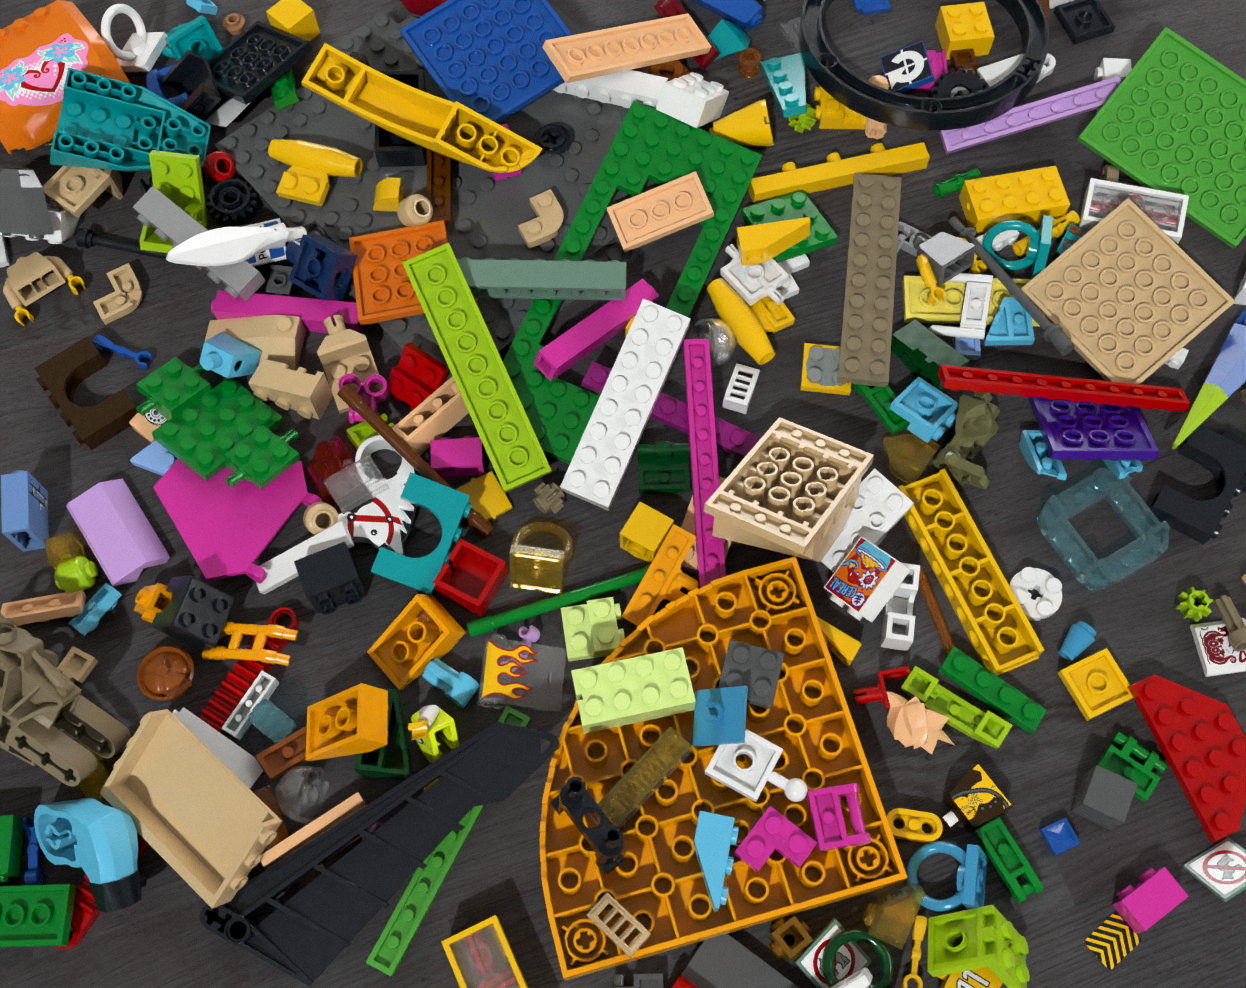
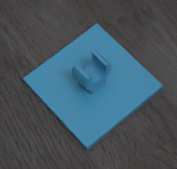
[692,685,748,747]

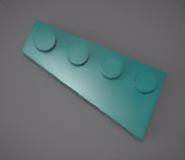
[761,53,806,118]

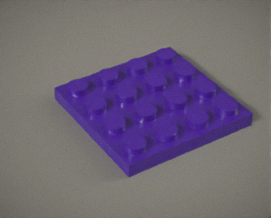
[1028,397,1159,461]

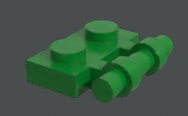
[1097,731,1168,803]

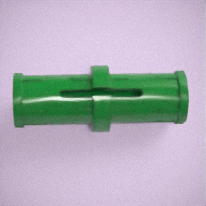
[933,168,982,198]

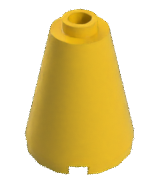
[709,99,774,146]

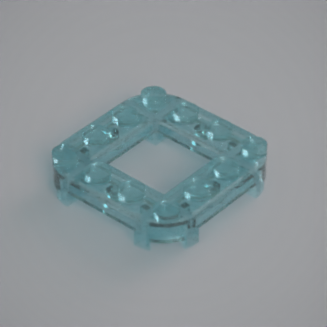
[1037,467,1170,591]

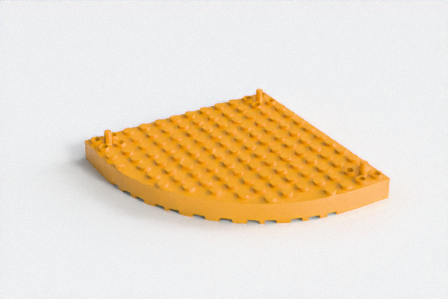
[539,556,908,981]

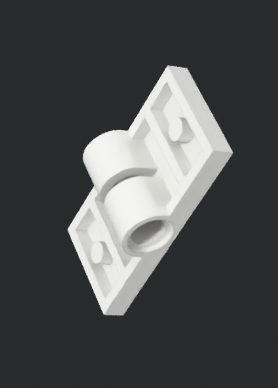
[821,468,914,573]

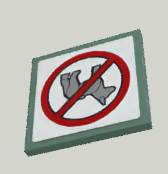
[1183,837,1246,902]
[794,918,872,988]

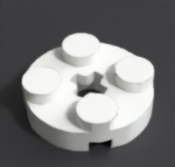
[1009,567,1062,621]

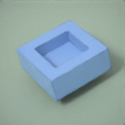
[953,337,981,360]

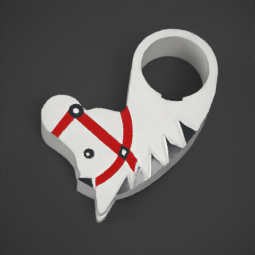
[336,435,417,556]

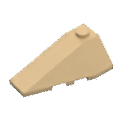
[205,315,306,371]

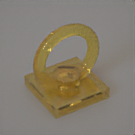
[509,522,574,594]

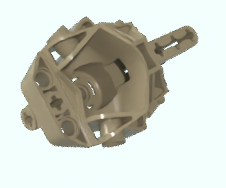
[0,613,131,787]

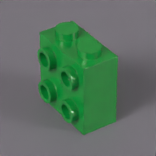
[0,815,24,883]

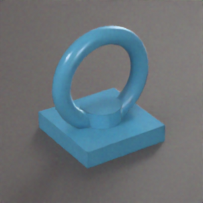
[906,841,988,912]

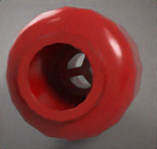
[202,151,236,183]

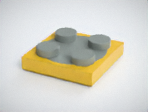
[800,343,851,395]

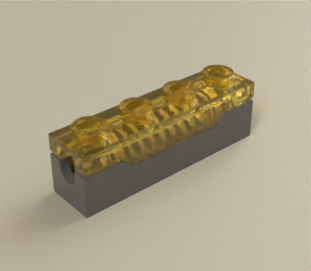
[590,726,692,832]

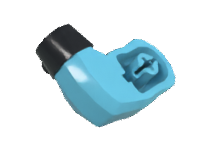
[34,798,147,912]

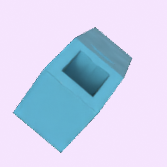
[693,811,739,912]

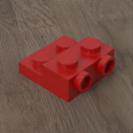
[387,342,449,411]

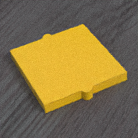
[455,471,513,521]

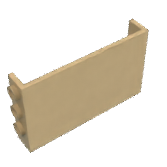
[99,709,282,909]

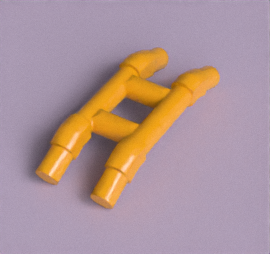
[202,622,298,666]

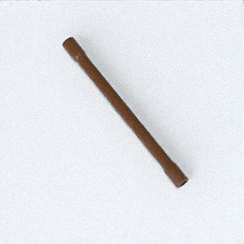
[337,384,495,539]

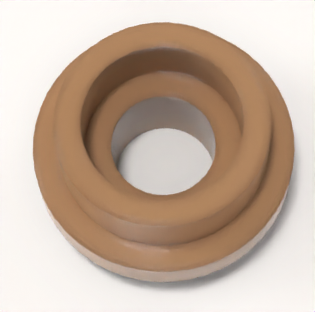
[223,13,246,35]

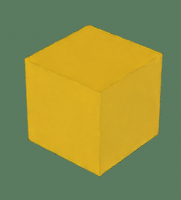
[266,0,320,41]
[620,502,674,564]

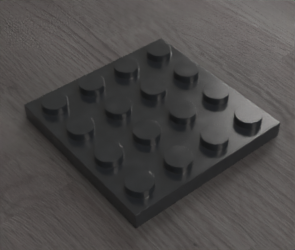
[208,21,313,105]

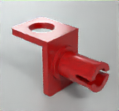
[853,666,910,713]

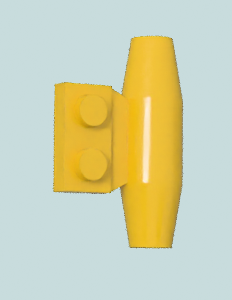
[268,139,363,206]
[707,278,795,365]

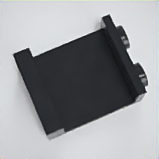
[161,50,221,120]

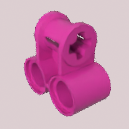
[338,374,389,424]

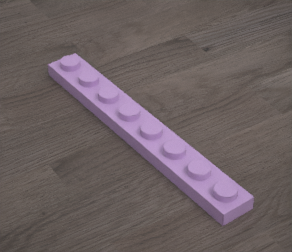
[939,76,1122,154]

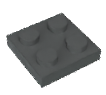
[718,640,784,709]

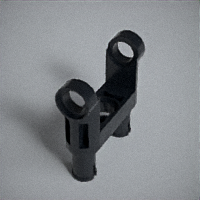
[551,777,625,875]

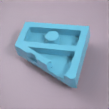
[984,297,1035,346]

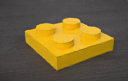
[1058,648,1133,721]

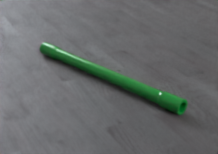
[466,564,650,638]

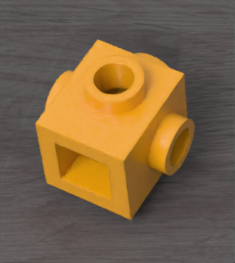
[133,583,172,623]

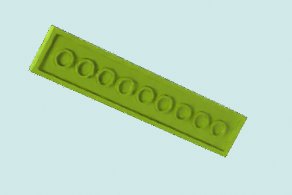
[402,243,552,493]

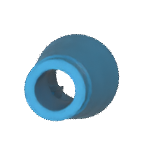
[1058,621,1097,662]

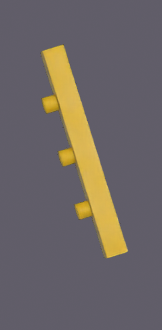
[748,142,930,205]

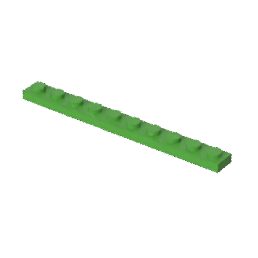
[366,706,531,977]

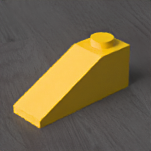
[737,217,810,266]

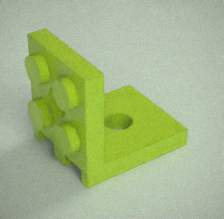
[927,905,1030,988]

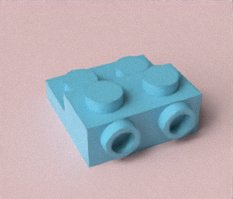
[889,377,959,443]

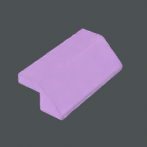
[66,478,170,587]

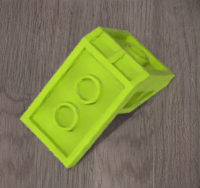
[139,150,207,253]

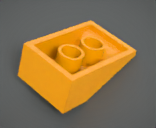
[367,594,466,690]
[305,683,388,761]

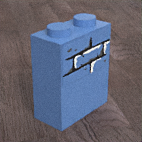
[1,470,49,552]

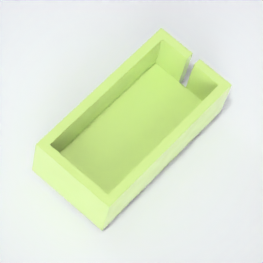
[571,647,696,734]

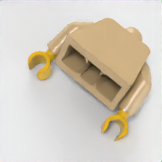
[3,252,86,326]

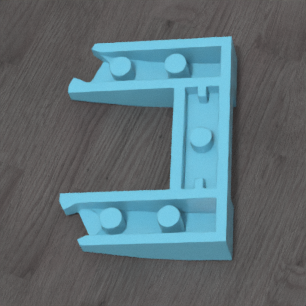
[1019,430,1143,481]

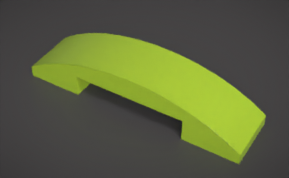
[901,666,1013,749]

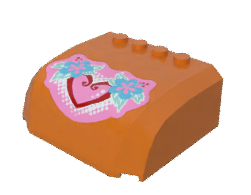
[0,0,131,154]

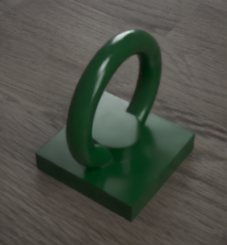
[822,928,893,988]

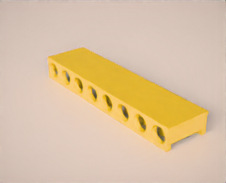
[898,468,1044,676]

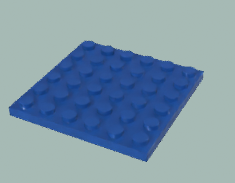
[400,0,572,124]

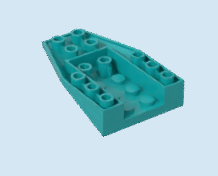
[50,67,211,171]

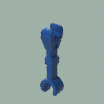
[92,334,153,370]
[22,816,43,885]

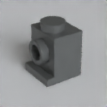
[265,264,298,297]

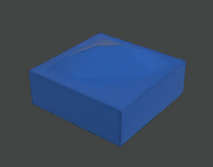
[1039,818,1081,857]

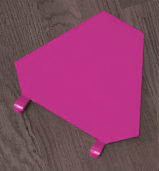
[153,459,322,584]

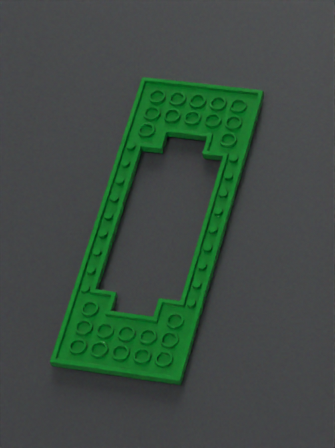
[503,100,762,465]

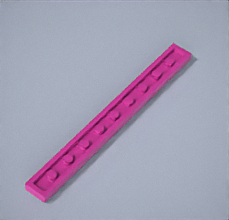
[683,339,726,588]

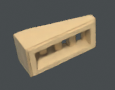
[587,892,651,958]

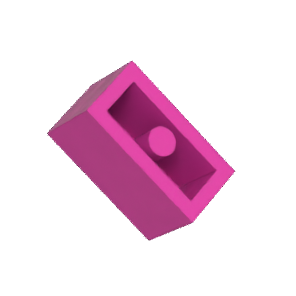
[430,435,485,478]
[1112,867,1189,934]

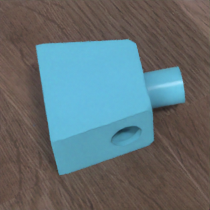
[199,332,261,378]

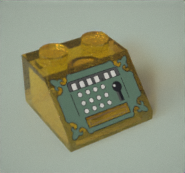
[863,883,925,950]

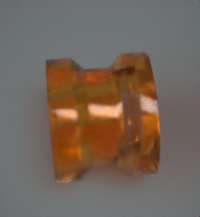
[738,48,761,78]

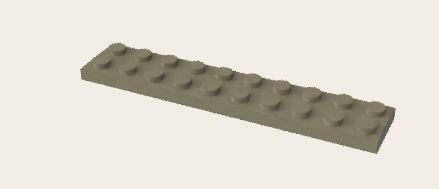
[837,173,902,387]

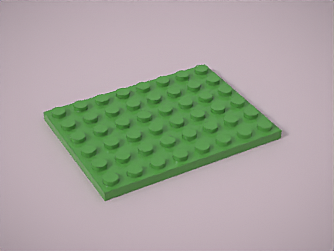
[1077,27,1246,249]

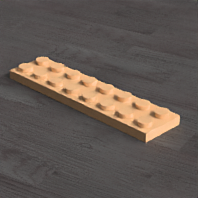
[542,13,711,83]

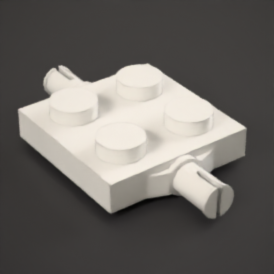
[720,244,789,306]

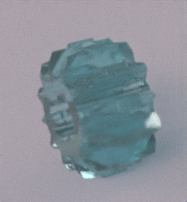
[248,699,297,743]

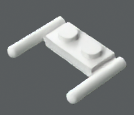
[929,273,993,339]

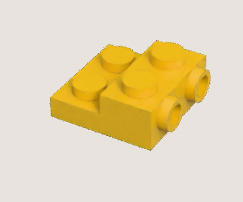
[814,85,866,129]

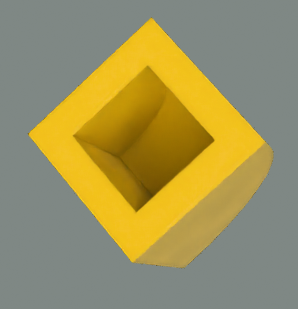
[373,178,404,212]

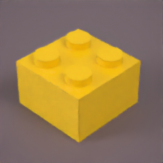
[935,2,995,60]

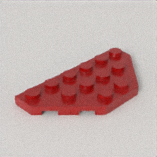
[1127,675,1246,842]

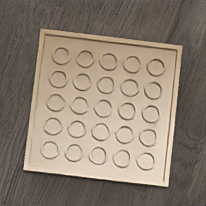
[1021,198,1236,384]

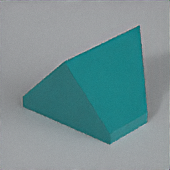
[708,19,751,61]

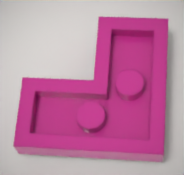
[734,806,817,873]

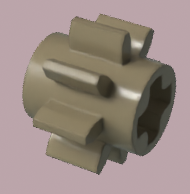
[533,482,565,514]

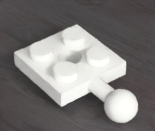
[705,729,808,802]

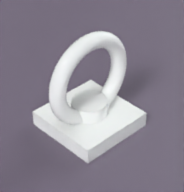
[101,4,168,72]

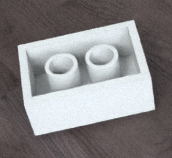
[656,72,729,128]

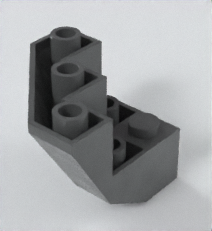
[0,167,53,239]

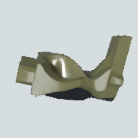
[933,392,1000,490]

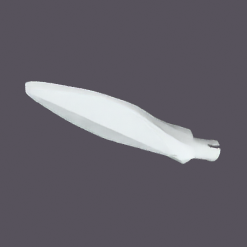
[166,223,307,266]

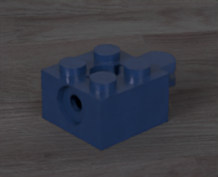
[285,234,358,301]

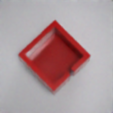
[433,538,509,617]

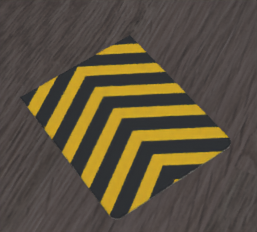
[1084,911,1142,970]

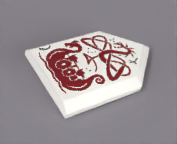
[1190,618,1246,677]

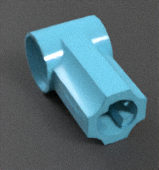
[422,658,480,708]

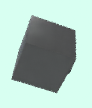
[1070,765,1138,830]

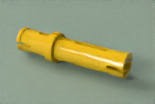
[1012,210,1080,257]

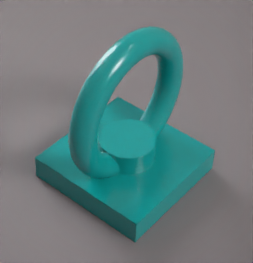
[161,15,223,62]
[982,215,1053,280]

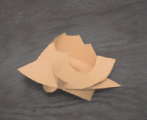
[887,691,955,754]

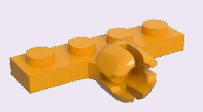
[621,524,699,626]

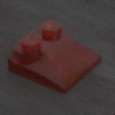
[305,436,362,506]

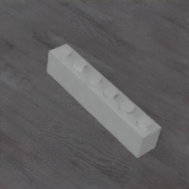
[133,186,266,302]

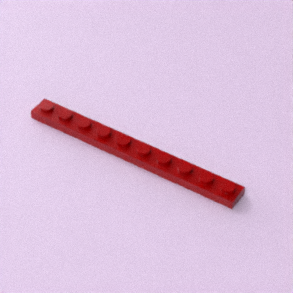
[938,365,1191,412]

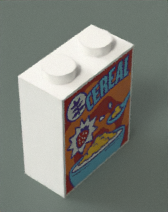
[824,536,910,623]

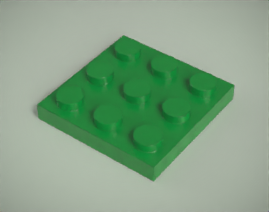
[740,190,838,263]

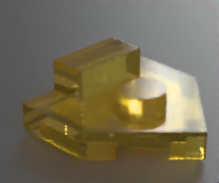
[883,433,941,485]

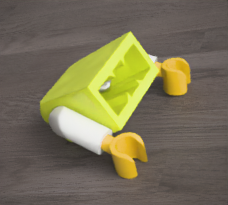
[408,705,459,792]

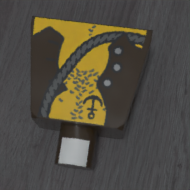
[939,763,1013,832]

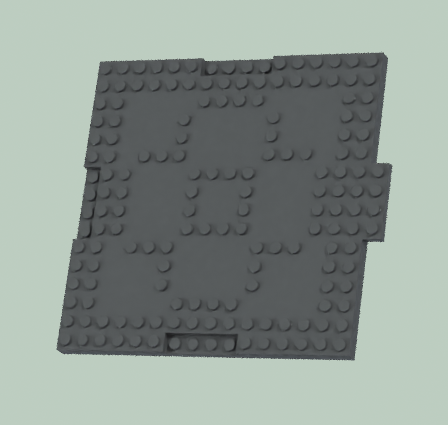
[215,0,668,382]

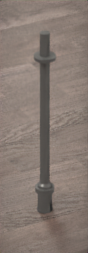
[948,216,1075,356]

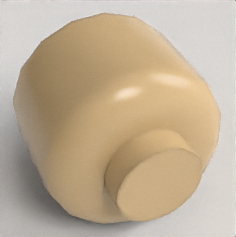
[397,194,433,227]
[303,501,339,535]

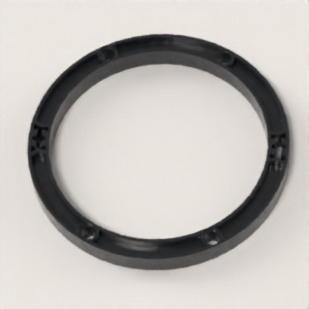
[799,0,1050,131]

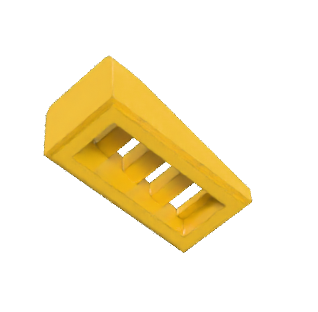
[817,617,862,667]

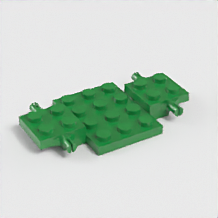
[136,357,300,490]

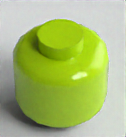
[54,556,98,593]

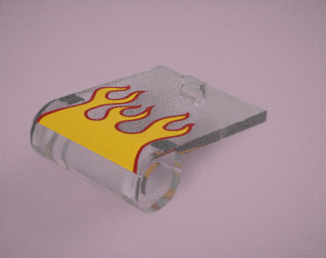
[478,634,566,713]

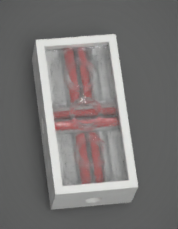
[1078,178,1189,245]

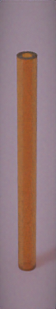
[918,566,967,692]

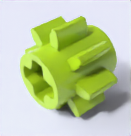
[788,103,817,133]
[1176,587,1213,622]

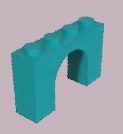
[370,472,472,595]

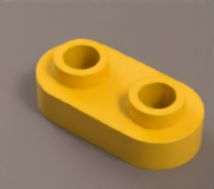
[886,808,943,843]

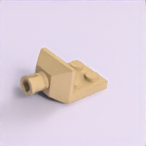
[43,166,124,218]
[317,315,383,414]

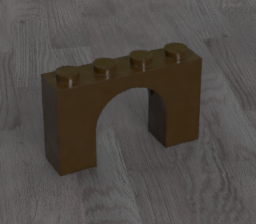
[35,336,138,450]

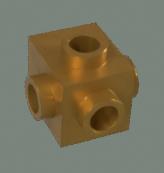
[768,915,813,962]

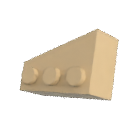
[248,359,333,420]

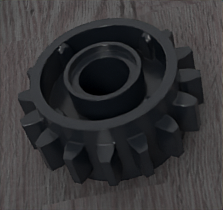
[206,178,260,227]

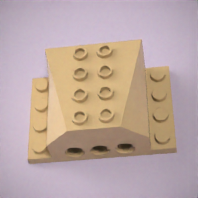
[704,417,874,562]

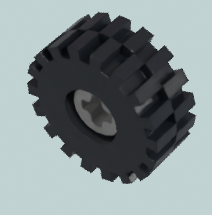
[928,68,987,98]

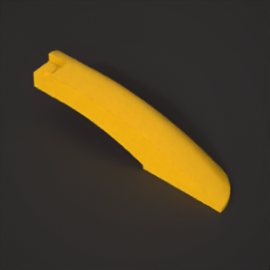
[302,43,543,173]

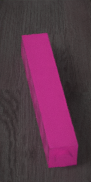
[534,279,659,382]
[211,290,364,334]

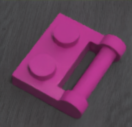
[807,783,871,852]

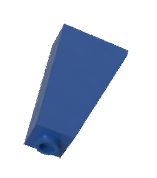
[689,0,765,31]

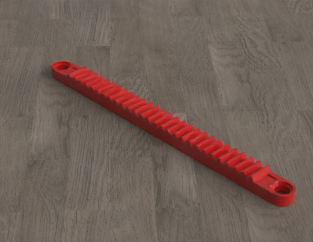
[54,607,299,950]

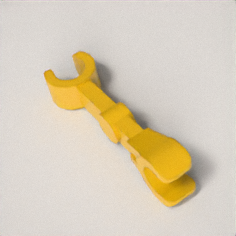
[901,915,927,988]

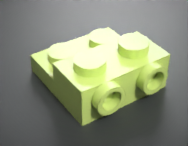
[561,597,625,662]

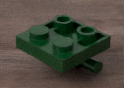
[638,441,691,494]

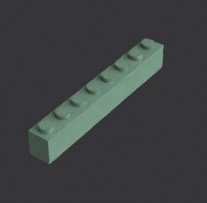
[457,257,627,301]

